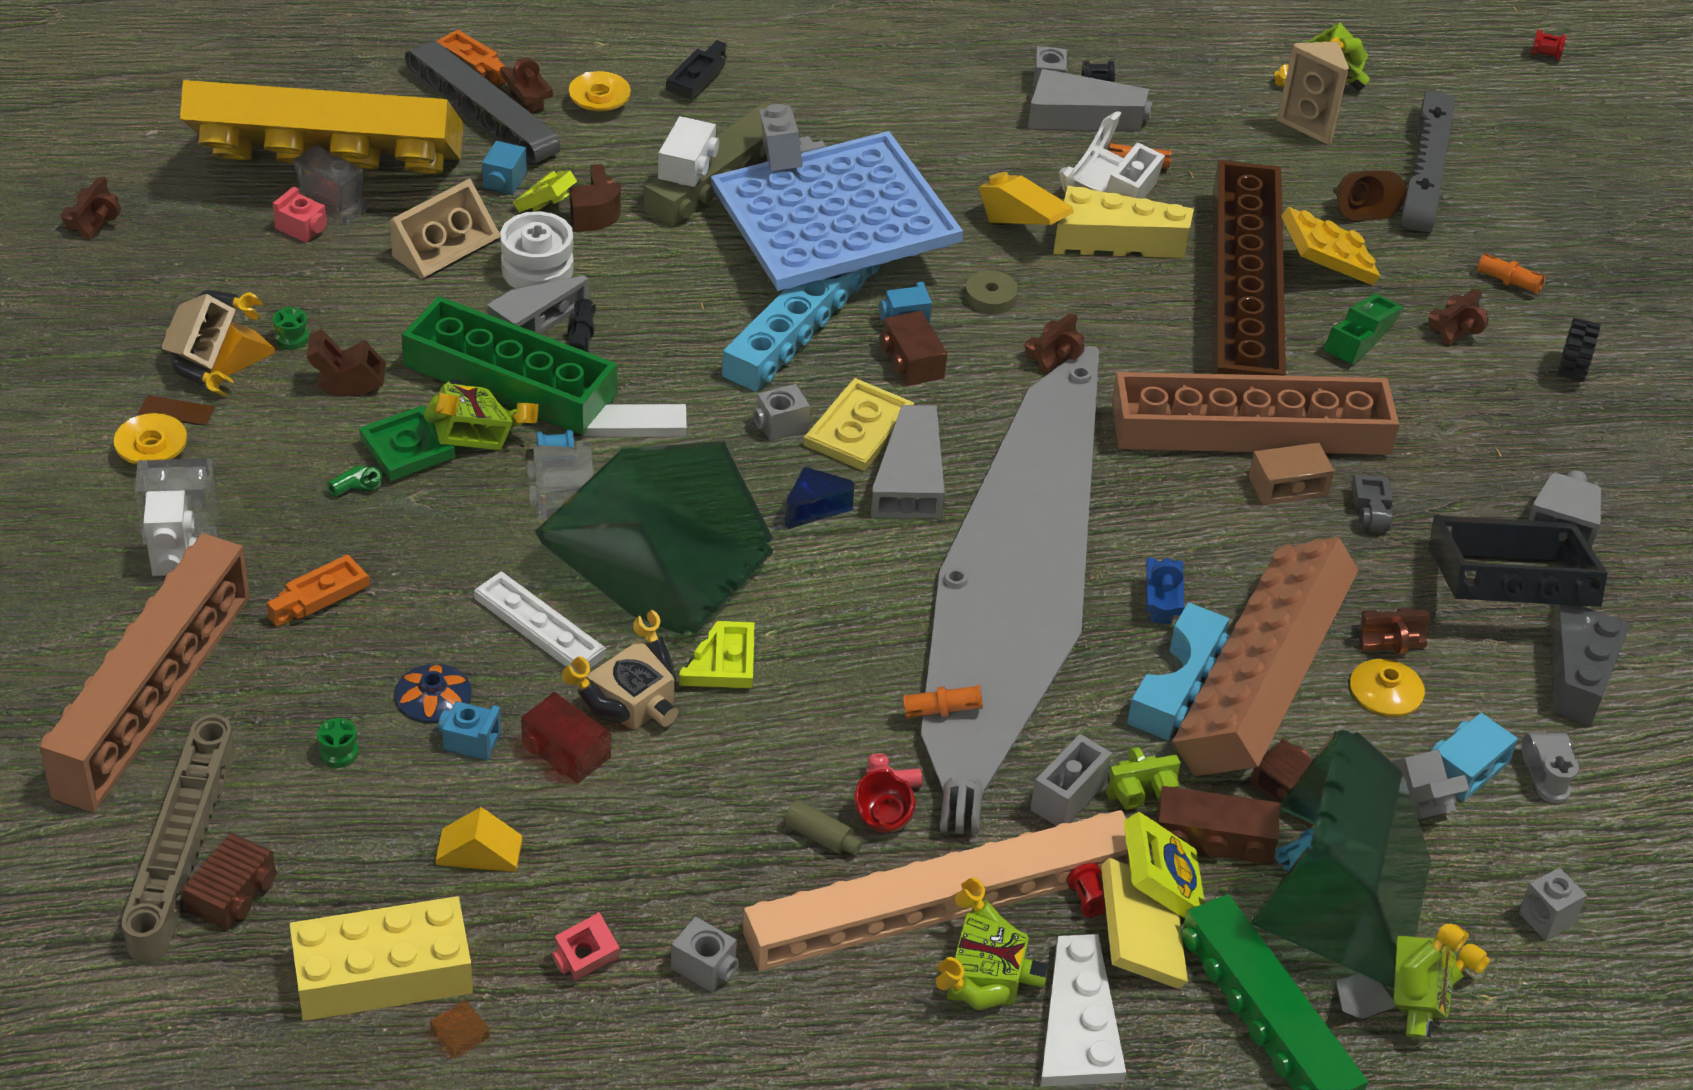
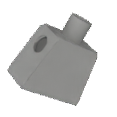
[1528,470,1601,548]

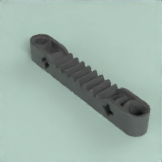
[1399,90,1456,234]

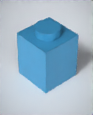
[482,141,527,195]

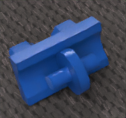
[1146,557,1184,624]

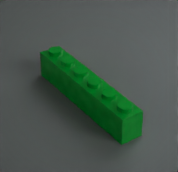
[1182,894,1369,1090]

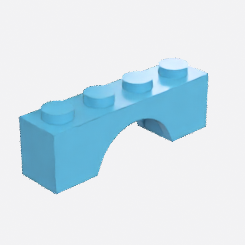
[1127,602,1230,741]

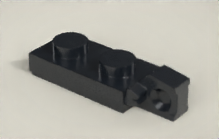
[666,40,727,100]

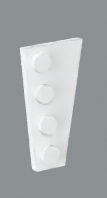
[1040,934,1126,1087]

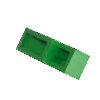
[1323,293,1404,365]

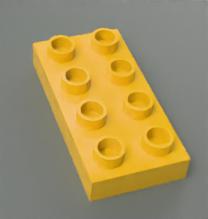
[180,80,464,174]

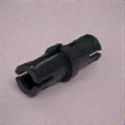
[568,298,596,352]

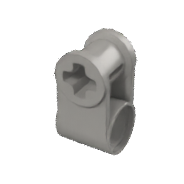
[1522,732,1579,804]

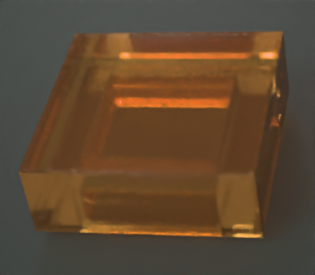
[430,1000,490,1058]

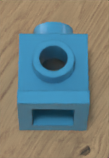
[879,282,932,323]
[438,701,501,761]

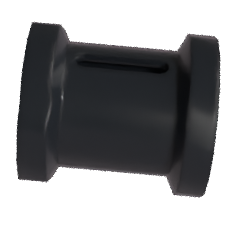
[1081,61,1115,82]

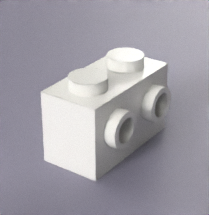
[658,116,720,187]
[143,490,197,576]

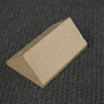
[1277,42,1349,145]
[390,178,500,279]

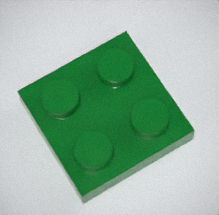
[359,405,455,481]

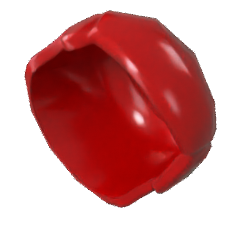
[854,769,916,833]

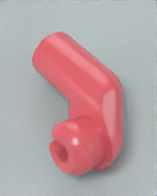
[866,753,922,789]

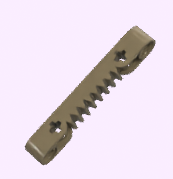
[121,715,235,962]

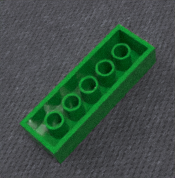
[401,296,618,435]

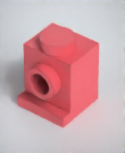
[273,186,327,243]
[552,912,620,981]

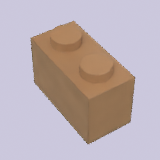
[1248,442,1334,505]

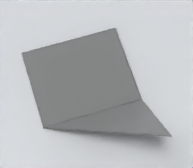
[1336,969,1396,1019]

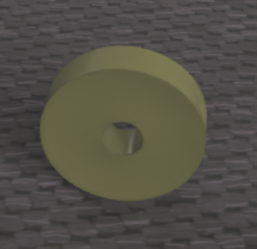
[965,270,1018,314]

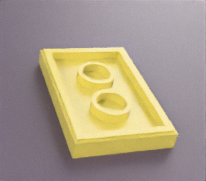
[804,378,914,472]
[1101,858,1188,989]

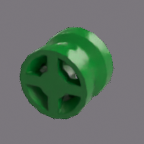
[273,307,309,350]
[317,718,359,768]

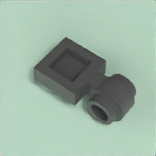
[1351,474,1393,533]

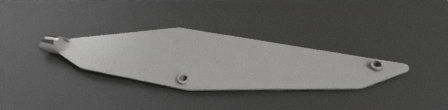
[921,346,1099,835]

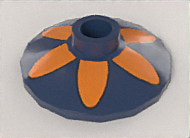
[395,664,472,723]

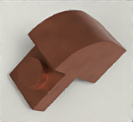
[569,164,621,232]
[307,329,386,396]

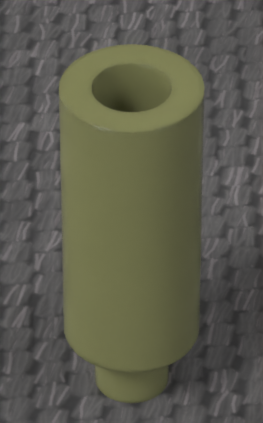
[785,799,863,856]

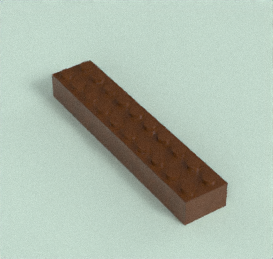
[1212,160,1286,376]

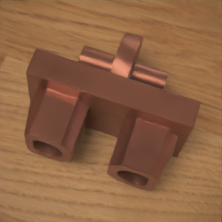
[500,58,553,113]
[61,177,121,239]
[1428,289,1488,345]
[1024,313,1084,373]
[1359,608,1430,654]

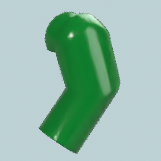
[326,466,382,497]

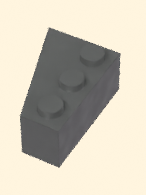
[1549,604,1630,726]

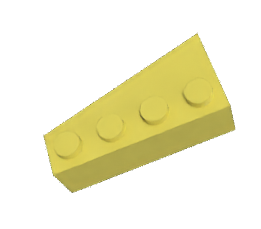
[1053,185,1194,258]

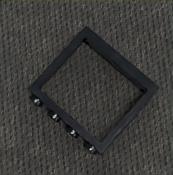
[1429,515,1608,607]

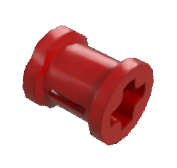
[1531,29,1567,61]
[1066,863,1106,918]

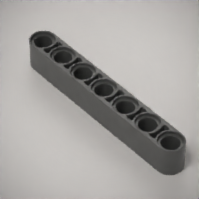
[404,40,561,165]

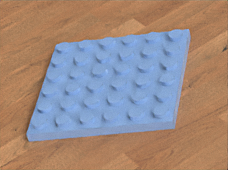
[711,131,963,291]

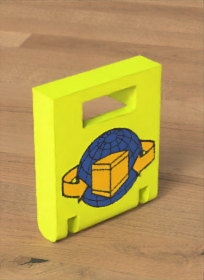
[1123,812,1205,919]

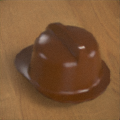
[1333,170,1406,221]

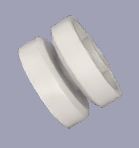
[500,211,574,289]

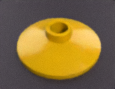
[569,71,631,111]
[114,413,187,465]
[1349,659,1425,717]

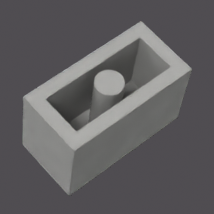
[759,104,803,171]
[1030,734,1112,826]

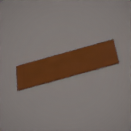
[138,395,215,425]

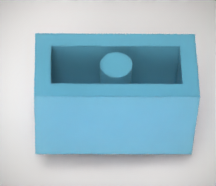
[1431,712,1518,802]

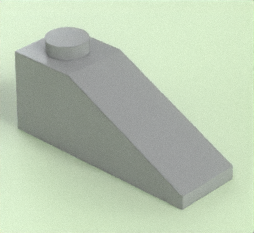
[487,275,589,334]

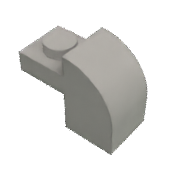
[1389,750,1469,819]

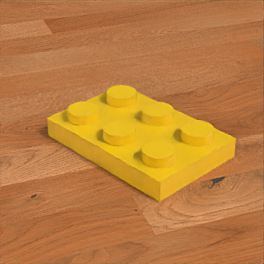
[1281,207,1381,286]

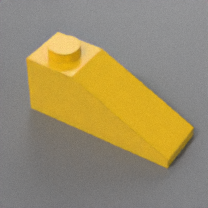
[979,172,1074,225]

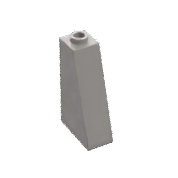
[1028,69,1153,131]
[870,405,945,519]

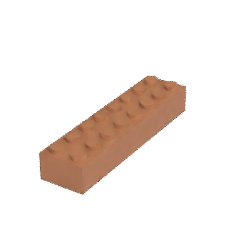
[1111,372,1399,455]
[40,533,250,813]
[1172,537,1359,776]

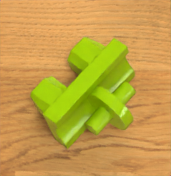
[1106,747,1181,810]

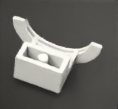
[1059,111,1165,199]

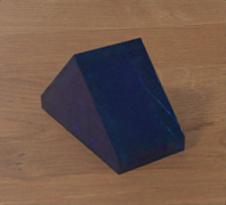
[785,467,855,529]

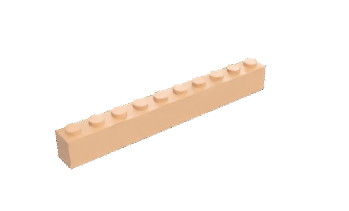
[743,810,1130,971]

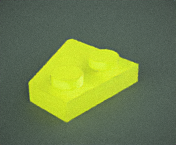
[513,170,577,213]
[679,621,755,688]

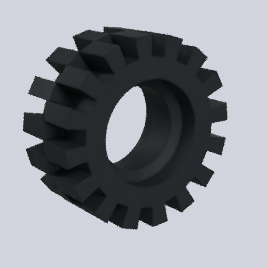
[1557,317,1601,382]

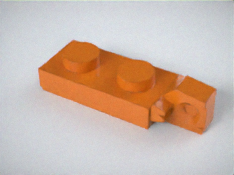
[437,30,506,86]
[266,555,370,627]

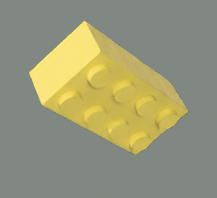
[290,896,473,1021]

